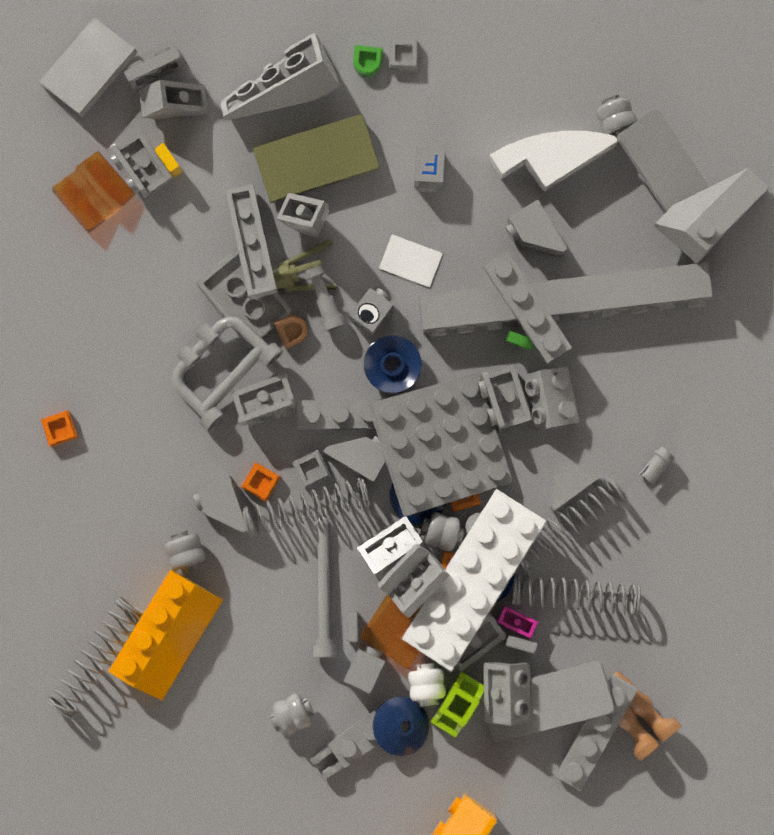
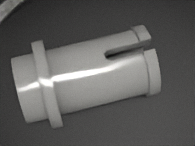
[639,447,675,485]

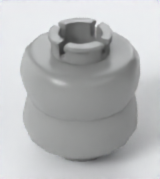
[597,95,637,138]
[420,512,464,552]
[165,530,206,574]
[269,693,315,736]

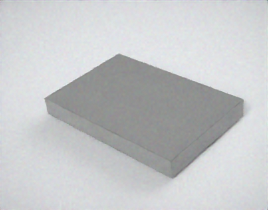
[39,18,138,117]
[196,248,295,349]

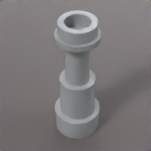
[305,265,346,332]

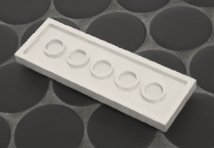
[402,489,547,671]

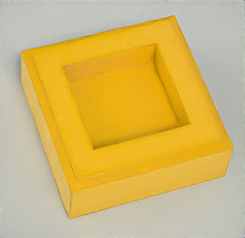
[155,143,182,178]

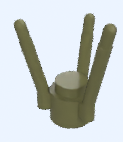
[272,239,338,293]

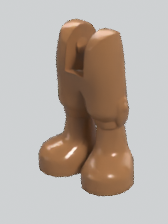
[614,671,682,761]

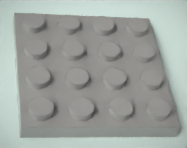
[368,372,513,517]

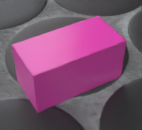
[497,606,538,638]

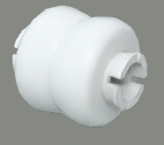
[408,663,446,706]

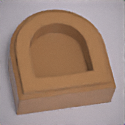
[273,315,308,350]

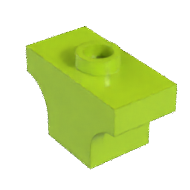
[430,671,484,738]

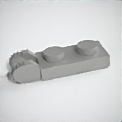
[310,710,378,780]

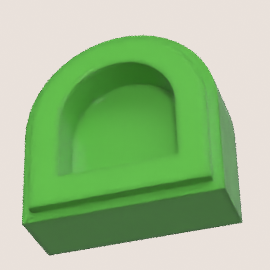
[353,45,383,77]
[505,331,534,351]

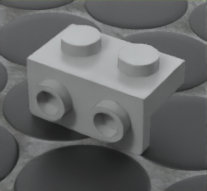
[110,130,174,198]
[477,365,532,431]
[524,366,580,432]
[231,373,298,428]
[377,544,450,618]

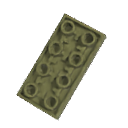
[253,114,380,204]

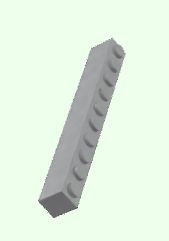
[419,262,713,337]

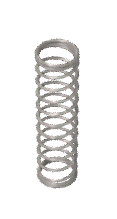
[520,475,628,572]
[242,476,371,537]
[512,573,641,616]
[46,597,143,718]

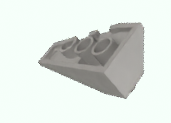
[221,32,339,121]
[654,168,770,264]

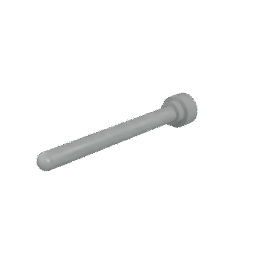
[313,517,336,657]

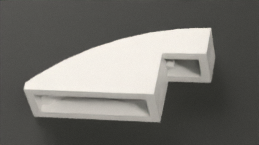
[488,130,618,193]

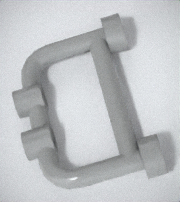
[172,316,283,431]

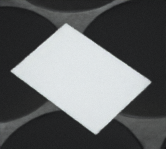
[379,234,443,288]

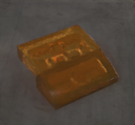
[52,151,135,234]

